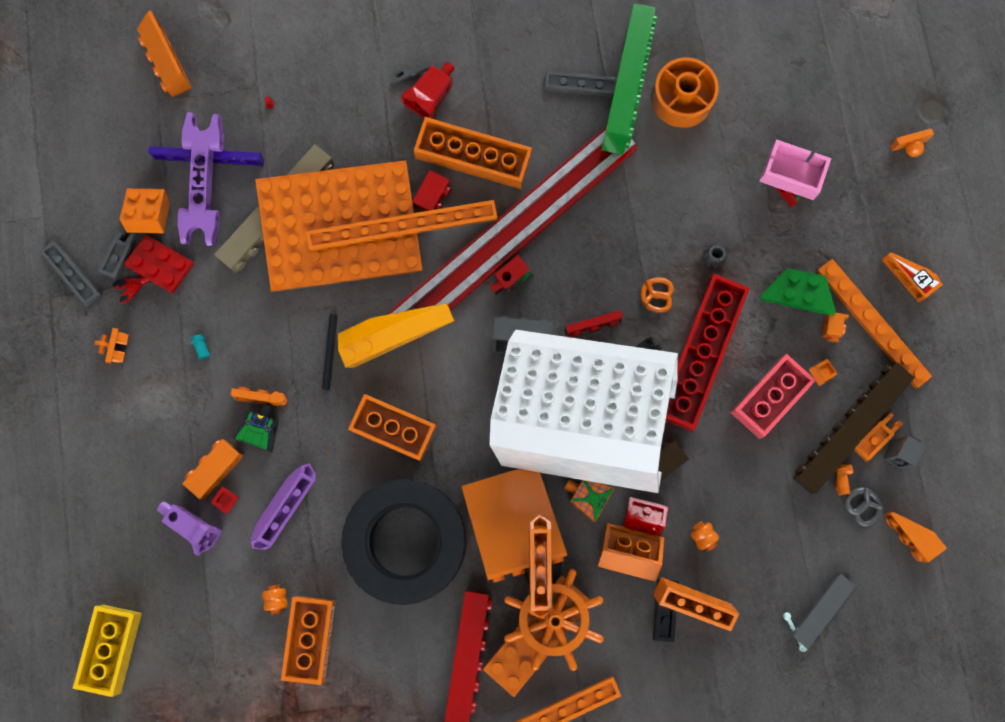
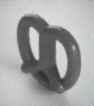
[844,487,883,527]

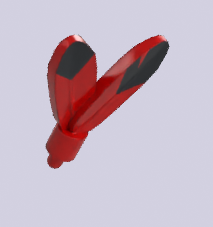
[112,277,150,304]

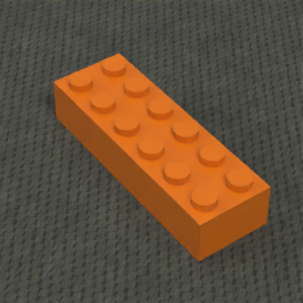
[414,117,532,189]
[483,574,590,697]

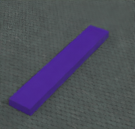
[148,146,264,166]

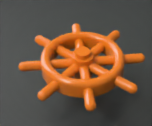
[504,569,604,671]

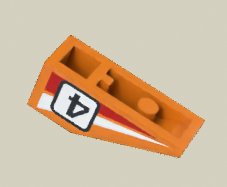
[881,252,943,302]

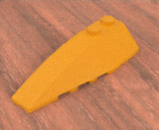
[338,303,454,368]

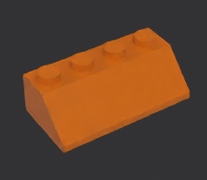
[137,10,192,97]

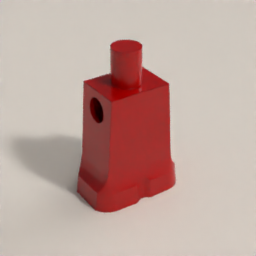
[401,62,455,119]

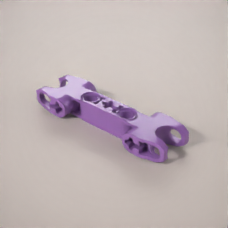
[177,112,224,246]

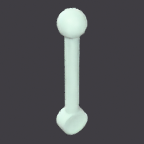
[783,612,807,652]

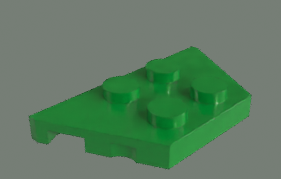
[760,268,835,316]

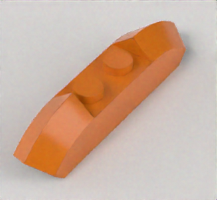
[529,515,552,617]

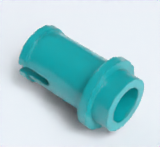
[190,334,210,360]

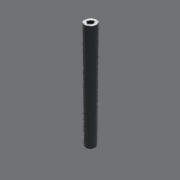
[322,314,337,390]

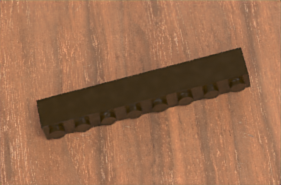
[793,362,915,494]

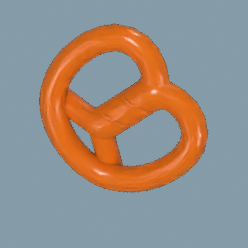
[640,277,674,313]

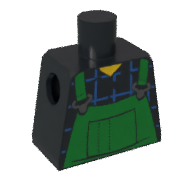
[233,404,278,452]

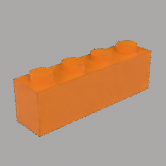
[653,577,739,631]

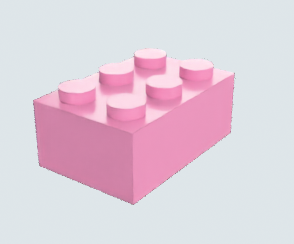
[759,139,831,200]

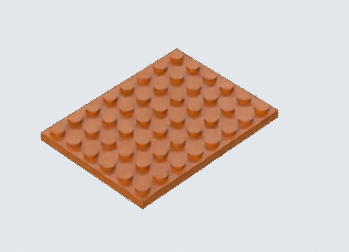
[255,160,423,292]

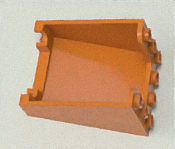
[461,469,568,583]

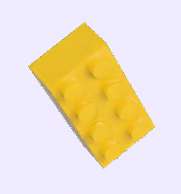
[73,605,142,697]

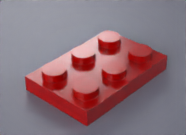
[124,235,194,294]

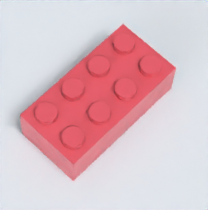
[730,354,816,439]

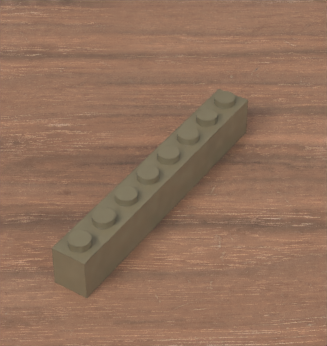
[214,144,334,274]

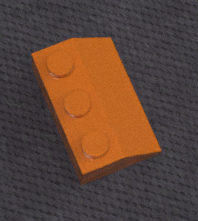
[598,523,664,582]

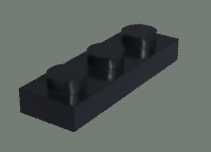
[652,579,679,642]

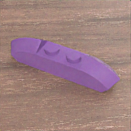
[251,463,316,550]

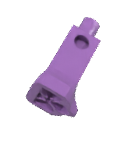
[157,501,222,556]

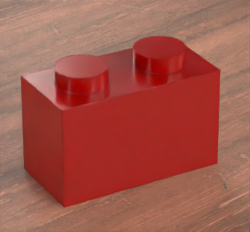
[412,170,452,212]

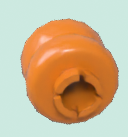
[690,521,719,551]
[262,584,288,615]

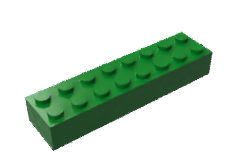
[601,3,657,155]

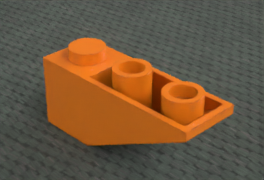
[884,512,947,563]

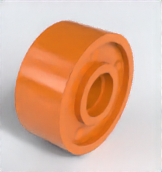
[652,57,719,128]

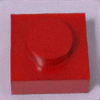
[210,486,240,514]

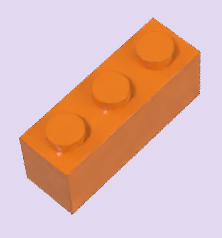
[182,439,244,500]

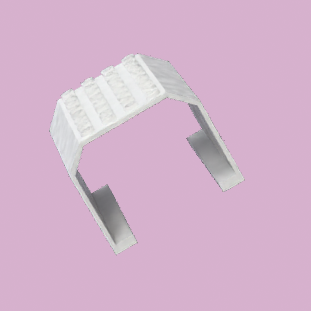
[490,330,678,493]

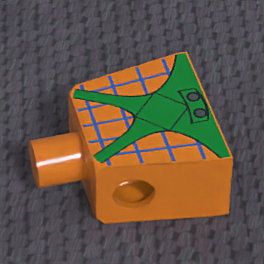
[564,479,614,522]

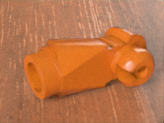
[835,463,853,496]

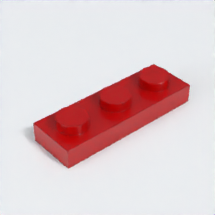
[565,310,623,338]

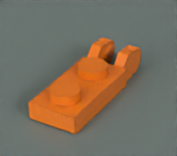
[231,387,288,407]
[854,412,903,462]

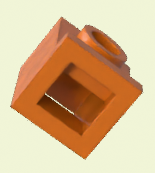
[821,313,849,342]

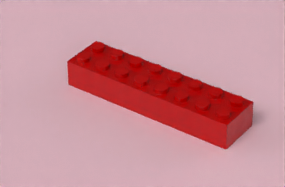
[665,274,750,432]

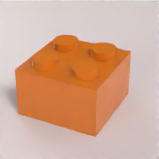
[120,188,171,233]

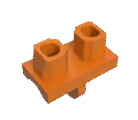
[94,328,129,364]

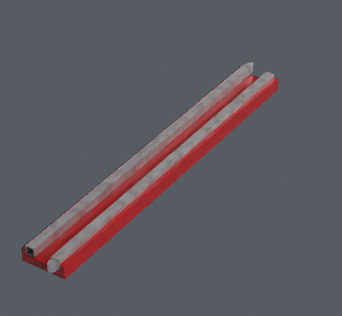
[389,127,637,342]

